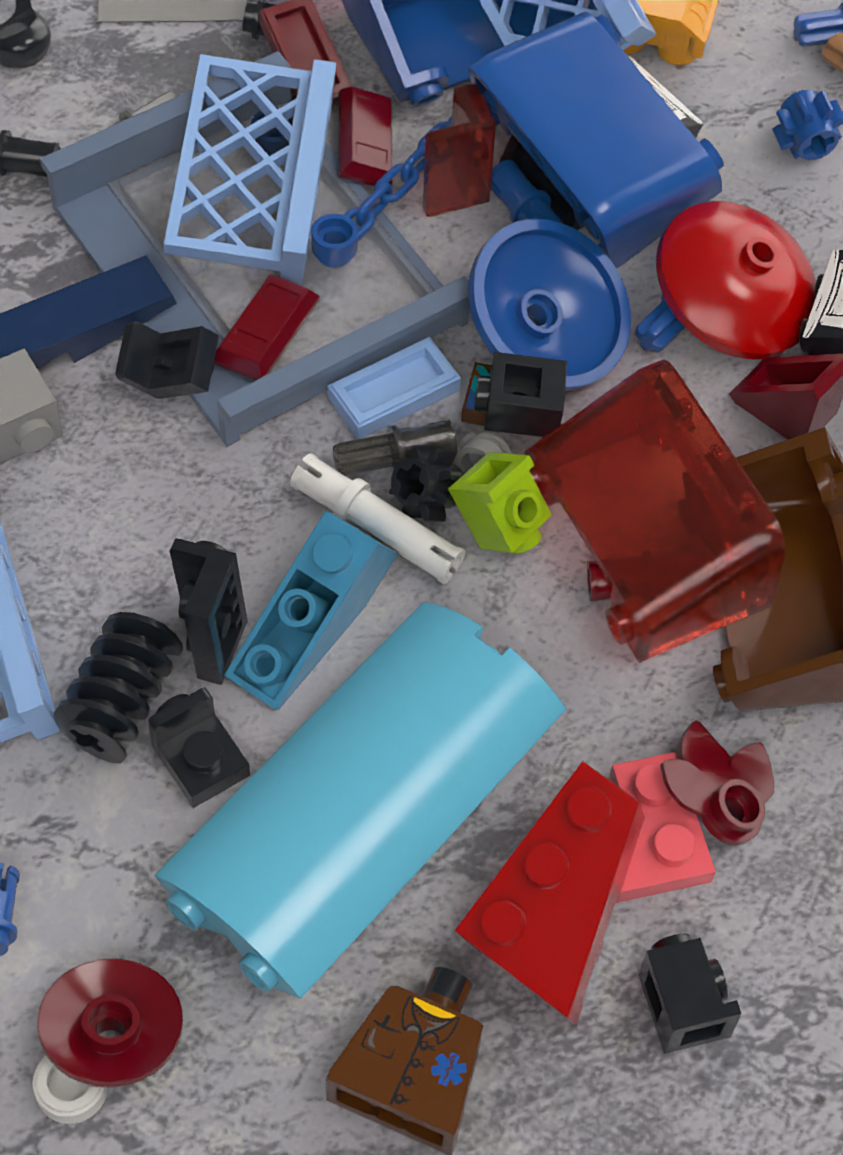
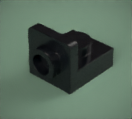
[148,687,250,808]

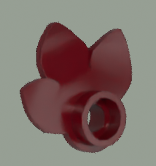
[660,720,774,846]

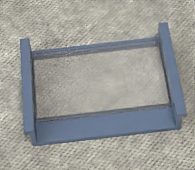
[40,51,470,447]

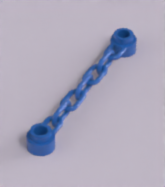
[311,89,485,268]

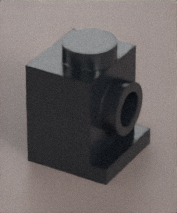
[474,352,567,446]
[639,933,742,1054]

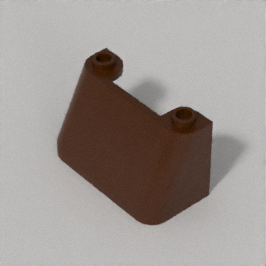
[678,427,843,712]

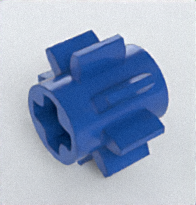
[772,90,843,160]

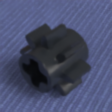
[389,444,466,522]

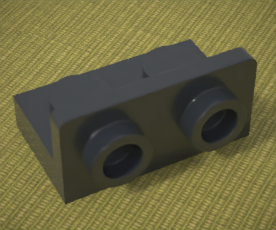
[169,538,248,685]

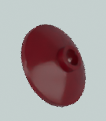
[37,958,183,1087]

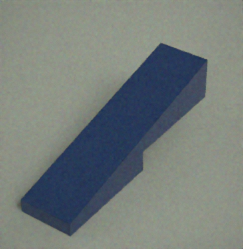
[0,255,177,369]

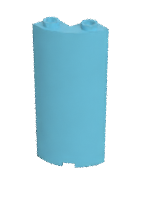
[154,602,566,999]

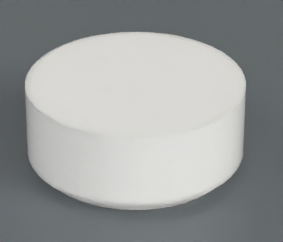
[33,1056,108,1124]

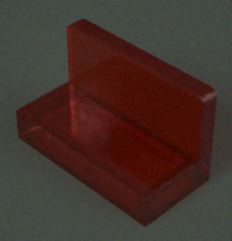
[422,83,496,217]

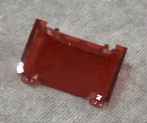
[524,359,785,663]

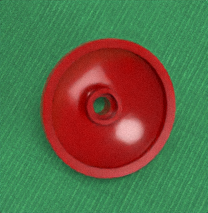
[656,201,816,360]

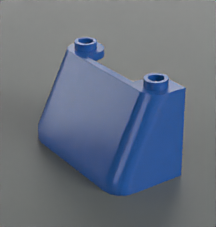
[341,0,598,107]
[468,12,724,269]

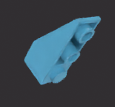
[224,510,398,710]

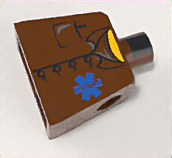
[326,967,483,1155]

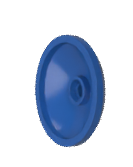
[468,219,631,391]

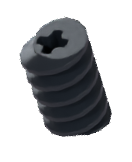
[54,612,183,764]

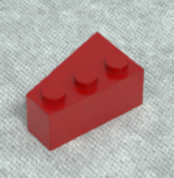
[454,761,645,1026]

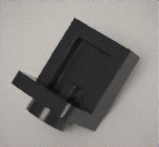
[115,321,219,399]

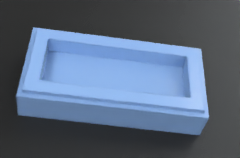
[327,337,461,440]

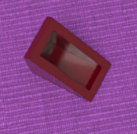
[729,354,843,439]

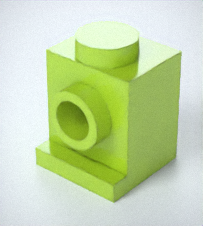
[448,452,552,554]

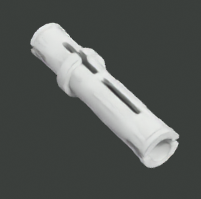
[290,453,466,585]

